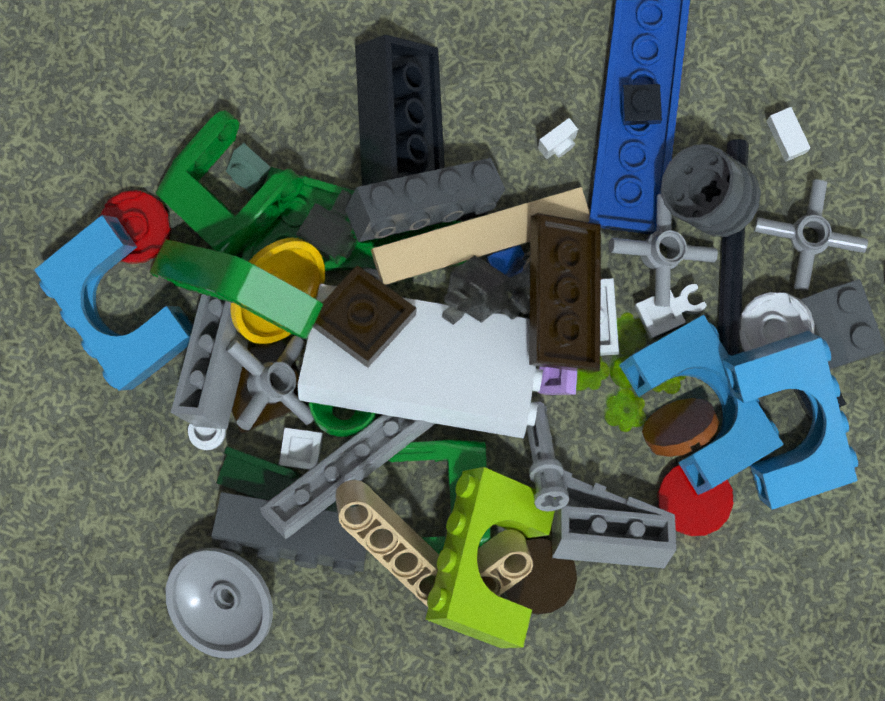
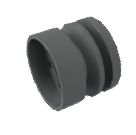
[661,144,761,237]

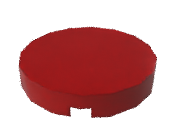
[98,190,171,264]
[657,465,734,536]

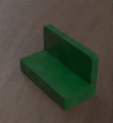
[216,446,301,501]

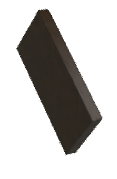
[529,213,601,373]

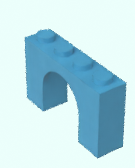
[34,215,193,391]
[619,315,784,495]
[722,331,858,510]

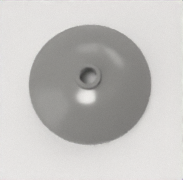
[166,548,273,658]

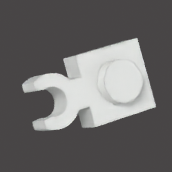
[635,284,707,339]

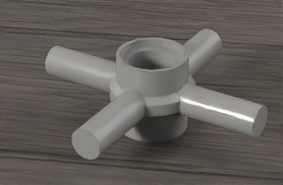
[754,179,868,291]
[609,194,718,307]
[226,336,313,430]

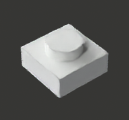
[538,118,578,159]
[279,428,323,470]

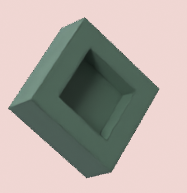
[226,143,271,196]

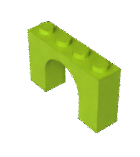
[425,467,556,648]

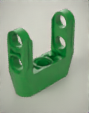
[155,110,304,256]
[388,440,491,554]

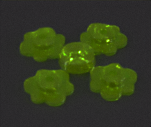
[576,313,686,432]

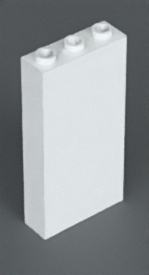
[298,284,543,438]

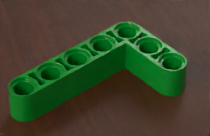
[149,239,324,340]

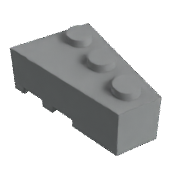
[552,470,676,568]

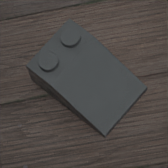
[800,279,885,370]

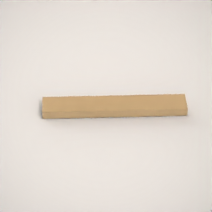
[371,187,590,285]

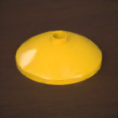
[230,238,325,344]

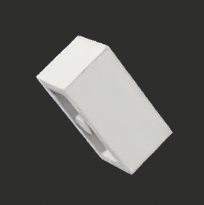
[767,107,810,162]

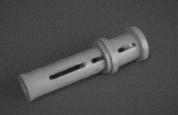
[526,402,569,511]

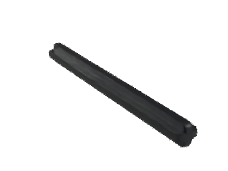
[718,139,749,356]

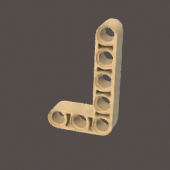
[335,480,533,607]

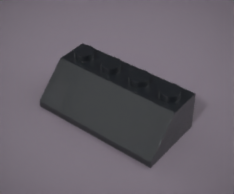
[355,34,445,186]

